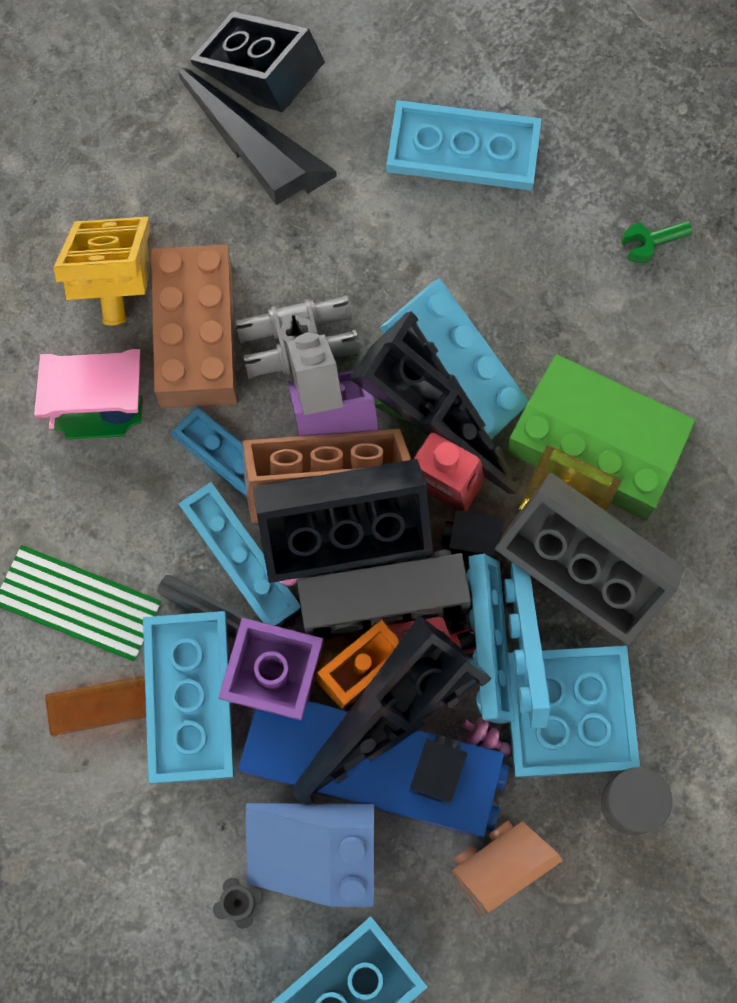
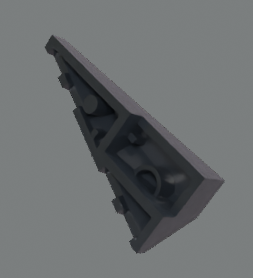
[178,68,337,205]
[350,311,523,494]
[292,616,492,805]

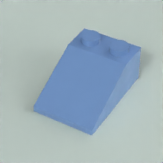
[246,803,374,907]

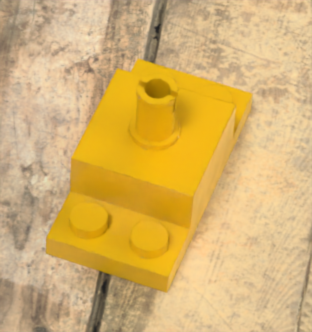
[54,217,151,325]

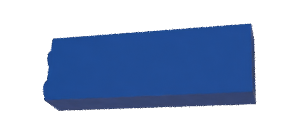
[238,701,509,839]

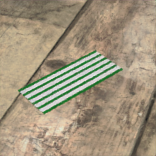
[0,545,161,661]

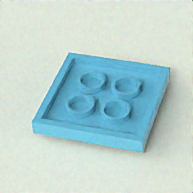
[508,646,640,778]

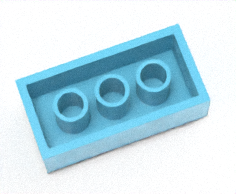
[271,916,427,1003]

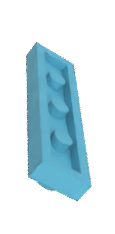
[178,482,302,627]
[466,554,514,724]
[504,563,550,728]

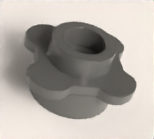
[213,878,262,929]

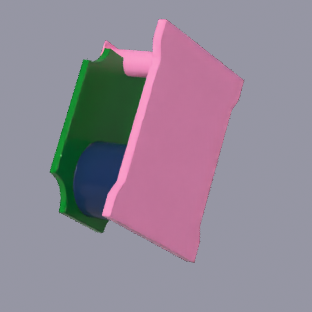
[34,349,143,440]

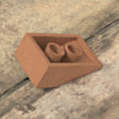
[450,820,563,915]

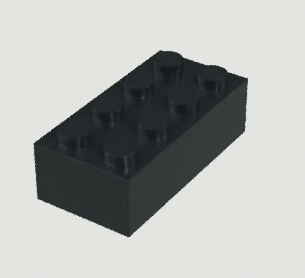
[252,459,433,583]

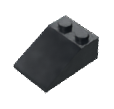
[190,11,325,112]

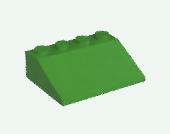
[506,354,696,521]

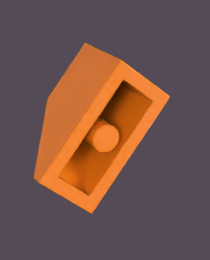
[316,619,400,710]

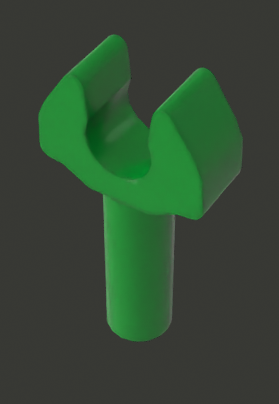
[621,221,692,263]

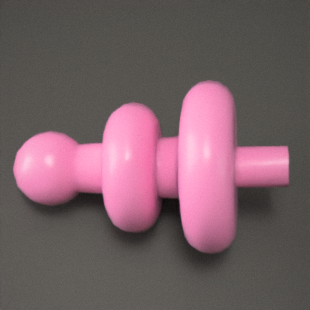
[462,716,512,758]

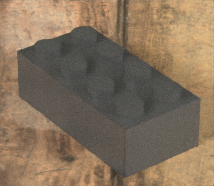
[495,472,684,645]
[297,550,471,642]

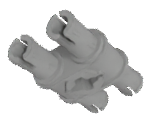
[235,295,361,379]

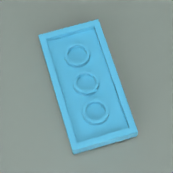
[386,100,542,191]
[379,278,529,439]
[143,611,234,785]

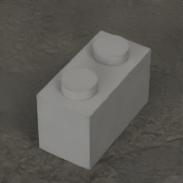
[287,333,343,415]

